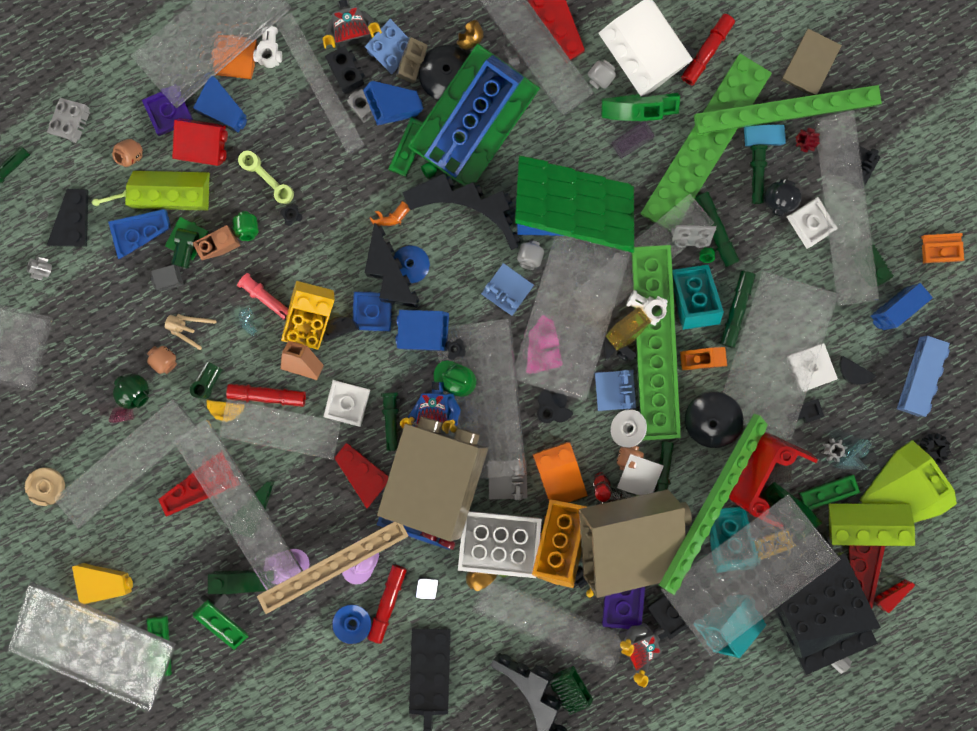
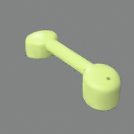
[238,151,294,204]

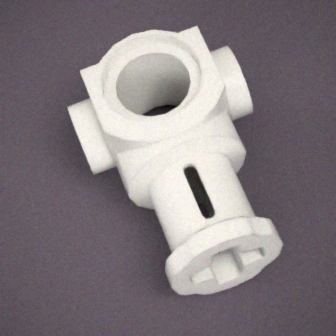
[253,25,282,68]
[626,290,668,325]

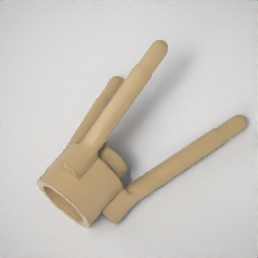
[165,314,216,350]

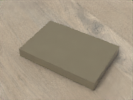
[781,29,842,96]

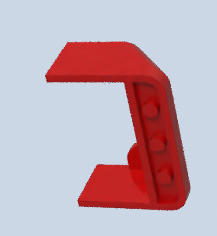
[729,432,818,529]

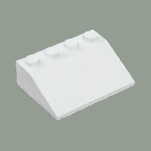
[599,0,693,96]
[458,511,542,578]

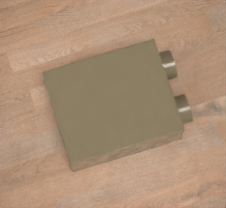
[377,416,488,542]
[579,490,692,598]

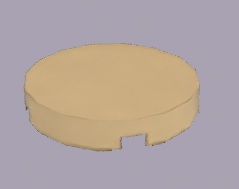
[25,467,65,506]

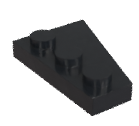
[46,189,88,247]

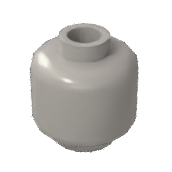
[588,59,616,89]
[517,240,544,270]

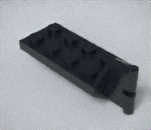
[409,628,451,731]

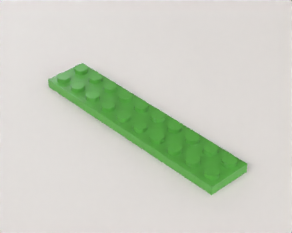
[640,54,772,233]
[631,245,681,440]

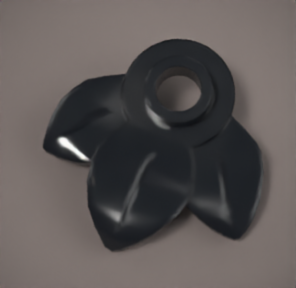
[537,389,573,423]

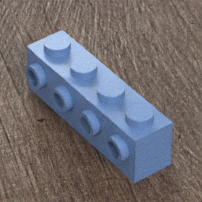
[897,336,950,417]

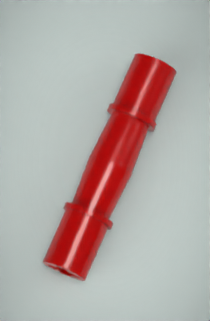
[681,14,735,86]
[226,384,306,407]
[367,564,407,644]

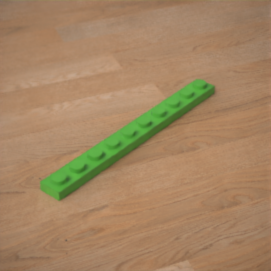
[694,85,882,134]
[659,414,768,595]

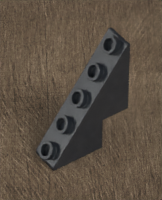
[365,223,420,308]

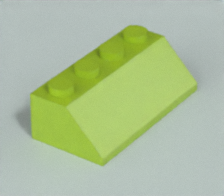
[125,171,210,210]
[828,504,915,546]

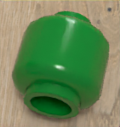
[232,211,259,241]

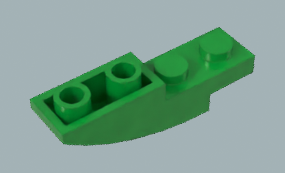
[601,93,680,121]

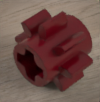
[795,128,820,153]

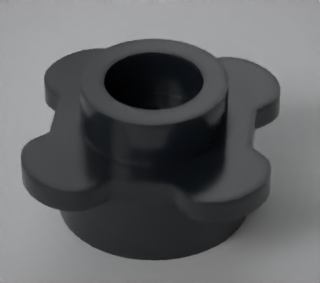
[280,204,303,226]
[445,338,466,360]

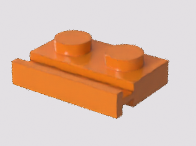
[921,233,964,264]

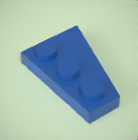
[108,209,171,259]

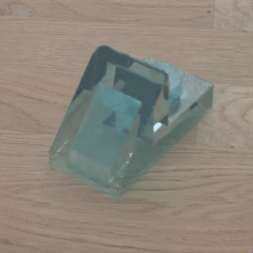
[834,439,872,470]

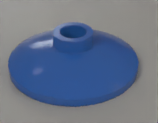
[394,245,430,283]
[332,604,371,644]

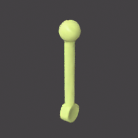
[92,190,126,206]

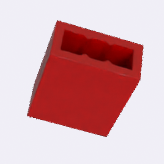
[172,118,228,166]

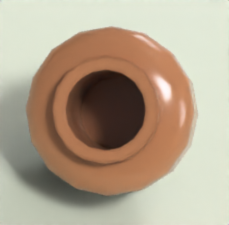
[112,139,142,167]
[147,346,177,374]
[617,446,644,471]

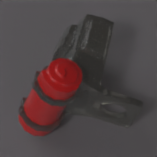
[593,472,632,505]

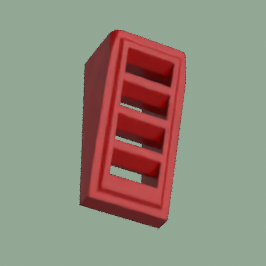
[874,579,915,613]

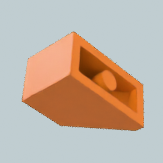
[680,347,727,370]

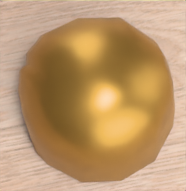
[457,20,483,49]
[466,572,497,591]

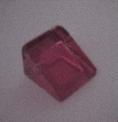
[109,407,134,423]

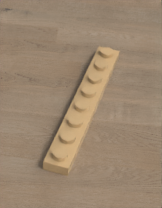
[257,522,408,614]

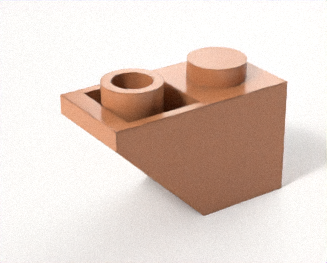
[193,225,241,260]
[280,341,324,380]

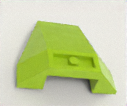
[860,440,957,523]

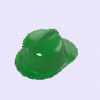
[433,360,476,397]

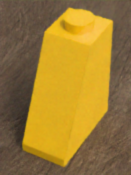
[72,563,133,605]

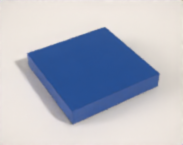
[353,292,392,332]

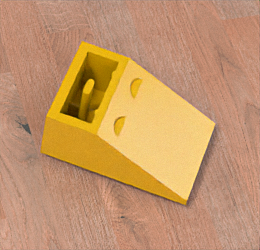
[281,281,335,350]

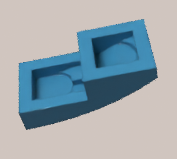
[744,125,786,147]

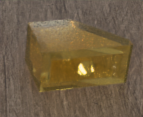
[606,307,651,351]

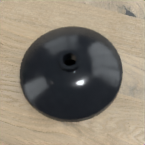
[419,45,469,100]
[685,391,744,448]

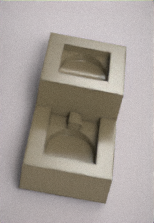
[396,37,428,84]

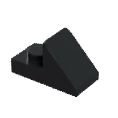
[602,330,637,361]

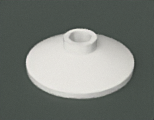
[611,409,647,448]

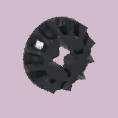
[919,433,951,464]

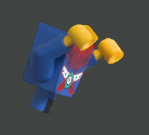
[400,382,461,434]

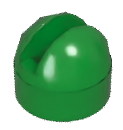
[421,162,437,179]
[699,247,715,263]

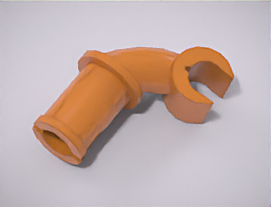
[370,201,410,226]

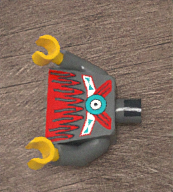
[322,0,382,49]
[618,623,667,687]

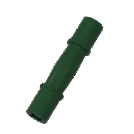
[695,192,740,267]
[720,271,756,348]

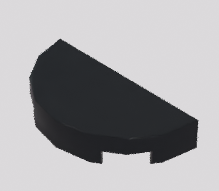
[323,316,360,342]
[839,356,877,385]

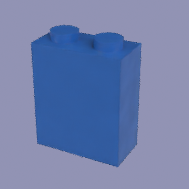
[871,283,933,330]
[395,310,449,351]

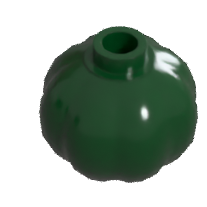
[113,374,149,409]

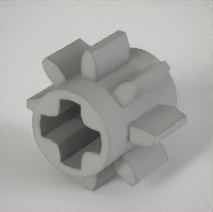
[27,256,52,280]
[821,438,848,462]

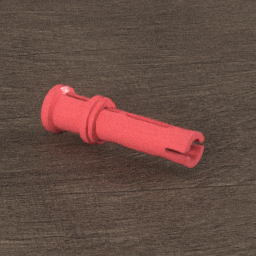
[237,273,288,320]

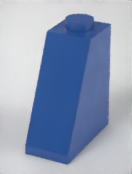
[193,74,247,133]
[363,81,424,125]

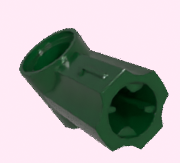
[171,228,199,269]
[190,361,223,400]

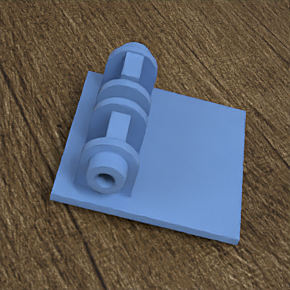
[364,19,409,74]
[481,263,534,316]
[595,370,636,411]

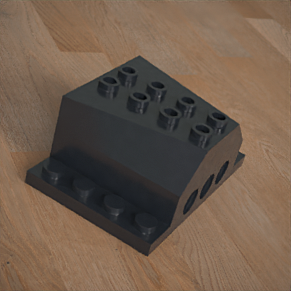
[754,534,881,675]

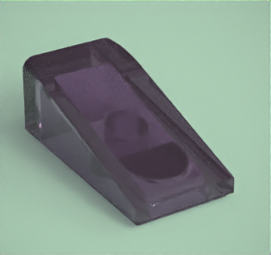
[611,121,655,159]

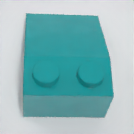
[672,264,724,330]
[709,507,759,573]

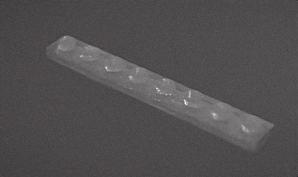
[275,13,365,155]

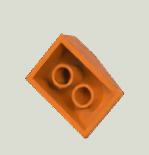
[532,441,588,503]

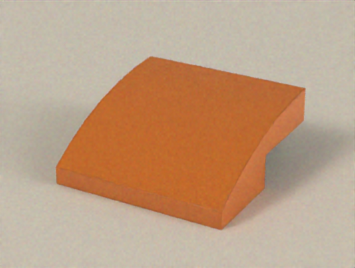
[213,35,258,79]

